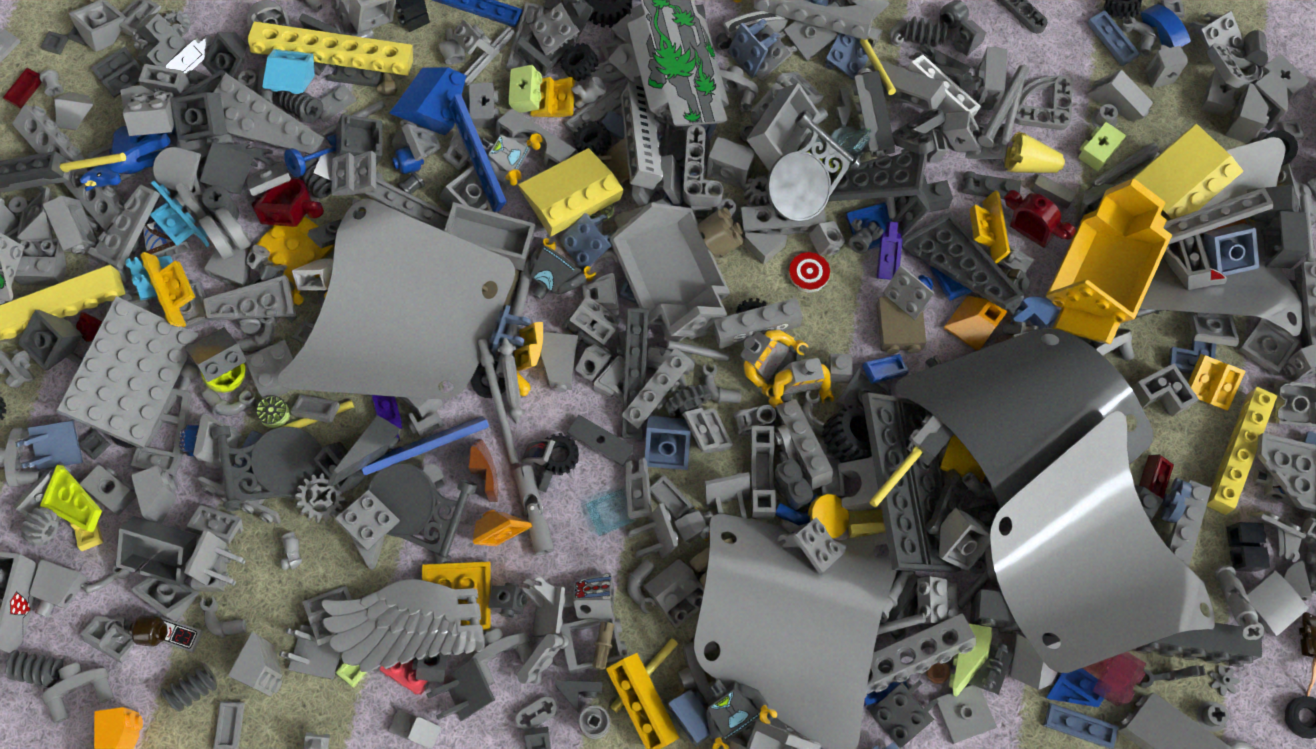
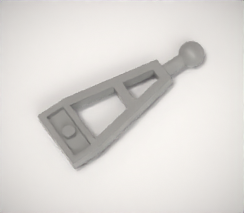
[130,363,198,477]

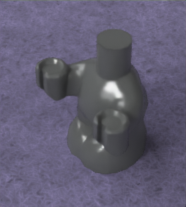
[849,218,884,254]

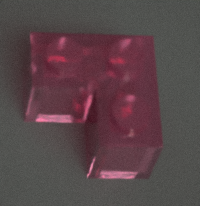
[1093,652,1146,707]

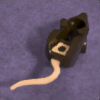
[1299,612,1316,696]

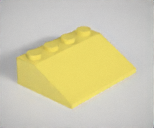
[1132,124,1243,222]
[518,148,624,237]

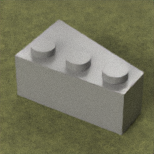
[1162,234,1211,290]

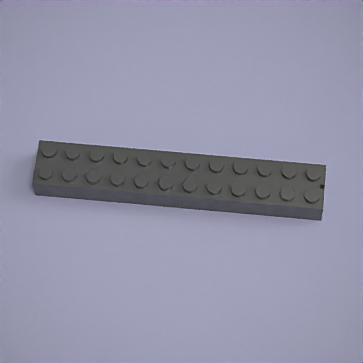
[970,589,1262,667]

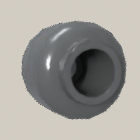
[939,0,969,29]

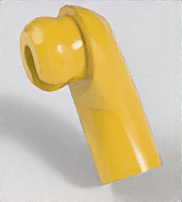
[516,369,531,396]

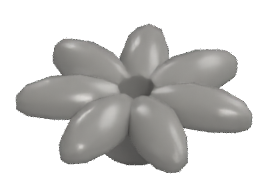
[1210,665,1240,696]

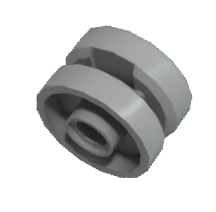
[199,205,250,260]

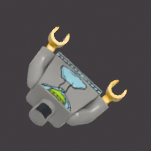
[482,133,542,186]

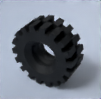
[584,0,632,28]

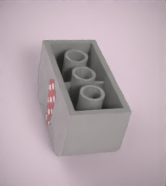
[0,552,38,653]

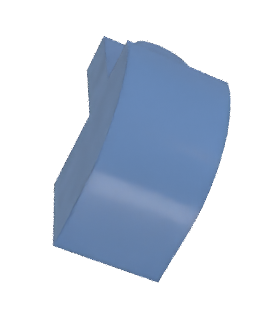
[1009,296,1060,329]

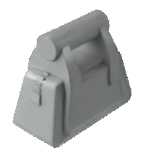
[443,128,487,172]
[582,273,619,316]
[593,355,625,403]

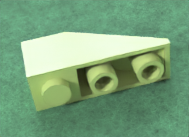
[949,623,992,697]

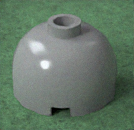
[247,0,289,30]

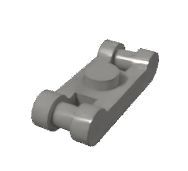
[517,634,569,684]

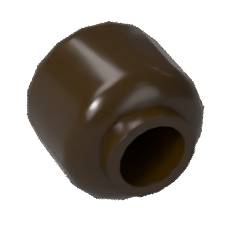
[129,615,168,647]

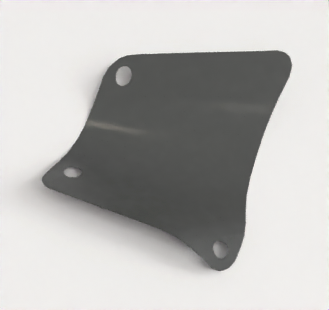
[895,329,1153,530]

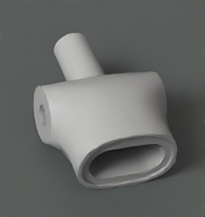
[439,29,466,65]

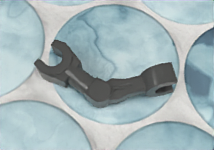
[1136,665,1206,688]

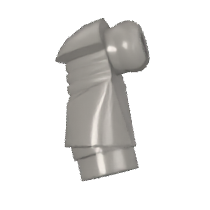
[280,532,303,570]

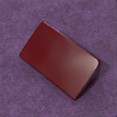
[1139,454,1174,499]

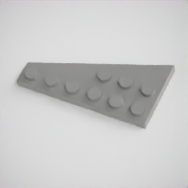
[213,73,325,154]

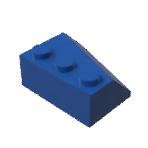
[389,67,467,135]

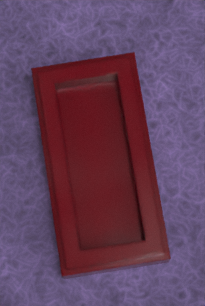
[3,68,42,109]

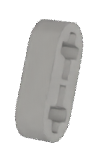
[516,697,558,731]

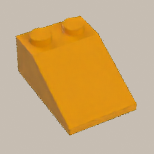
[94,707,143,749]

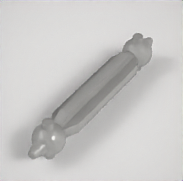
[498,338,525,423]

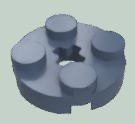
[1161,478,1192,523]

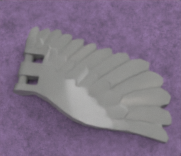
[322,579,485,672]

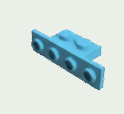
[150,181,210,247]

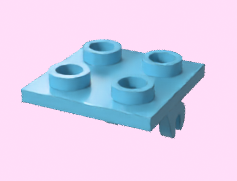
[125,255,173,300]

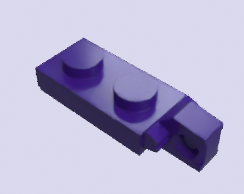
[876,222,903,280]
[372,395,402,442]

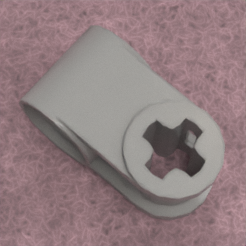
[733,405,776,436]

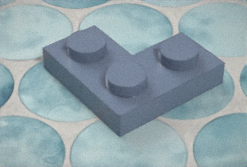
[1168,336,1216,374]

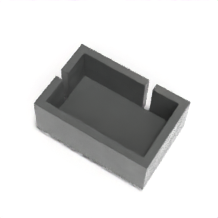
[116,516,197,586]

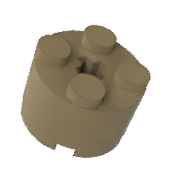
[698,207,744,258]

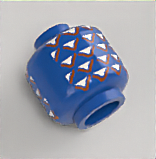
[179,425,199,456]

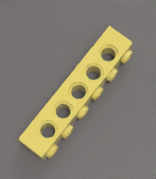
[1207,387,1277,515]

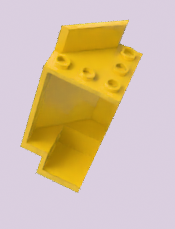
[1045,178,1172,345]

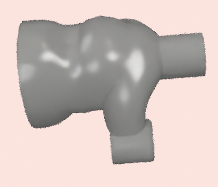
[572,77,607,108]

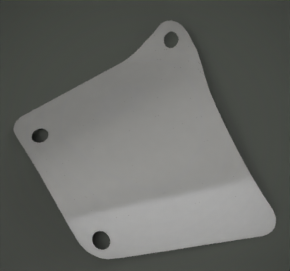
[1140,137,1302,336]
[278,198,515,399]
[990,411,1215,673]
[694,514,897,749]

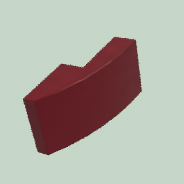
[76,312,102,342]

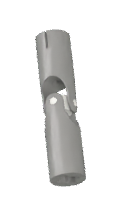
[513,465,555,556]

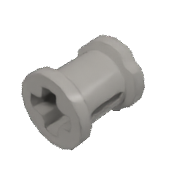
[39,70,64,97]

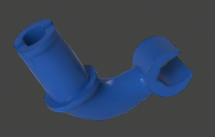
[775,493,818,526]

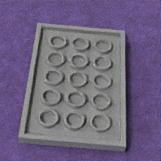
[56,296,198,449]

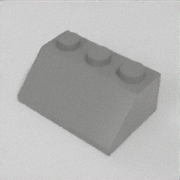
[228,632,283,697]

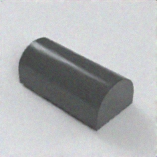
[1244,30,1268,67]

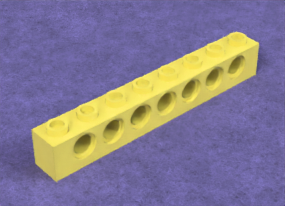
[248,21,413,76]

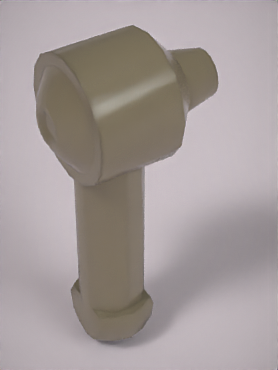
[377,72,397,96]

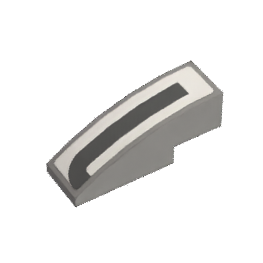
[722,10,788,38]

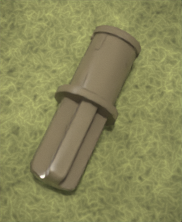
[592,622,615,670]

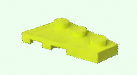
[40,465,102,532]

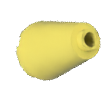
[1004,132,1065,173]

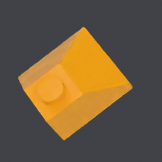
[472,510,532,546]

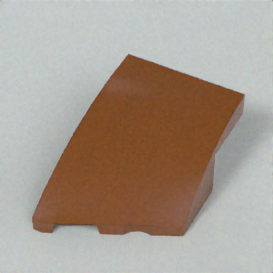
[469,439,498,502]

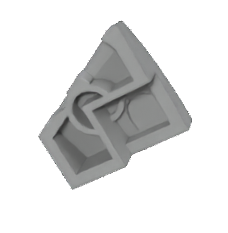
[81,616,135,663]

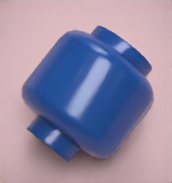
[392,146,424,175]

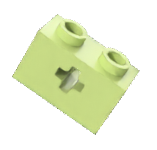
[509,65,542,113]
[1078,122,1126,171]

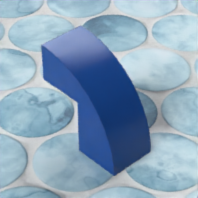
[1140,4,1191,48]

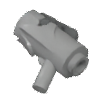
[646,346,695,389]

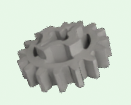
[294,474,345,523]

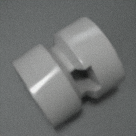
[579,705,611,740]

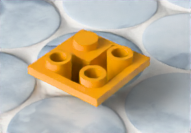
[943,296,1007,351]

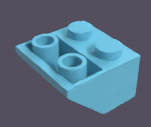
[263,49,315,94]

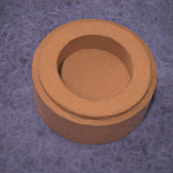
[926,662,950,684]

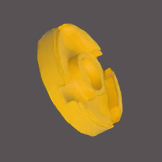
[808,494,849,539]

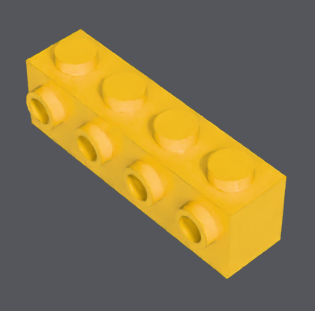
[606,653,680,749]

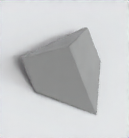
[55,92,94,131]

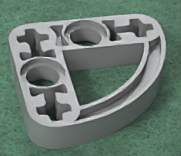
[1207,43,1263,89]
[1014,76,1073,130]

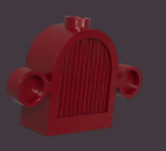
[252,179,324,227]
[1004,190,1076,248]

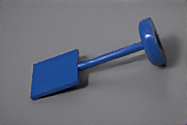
[284,134,336,177]

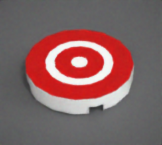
[788,252,830,293]

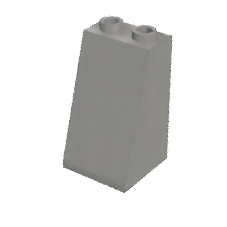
[1119,692,1232,749]

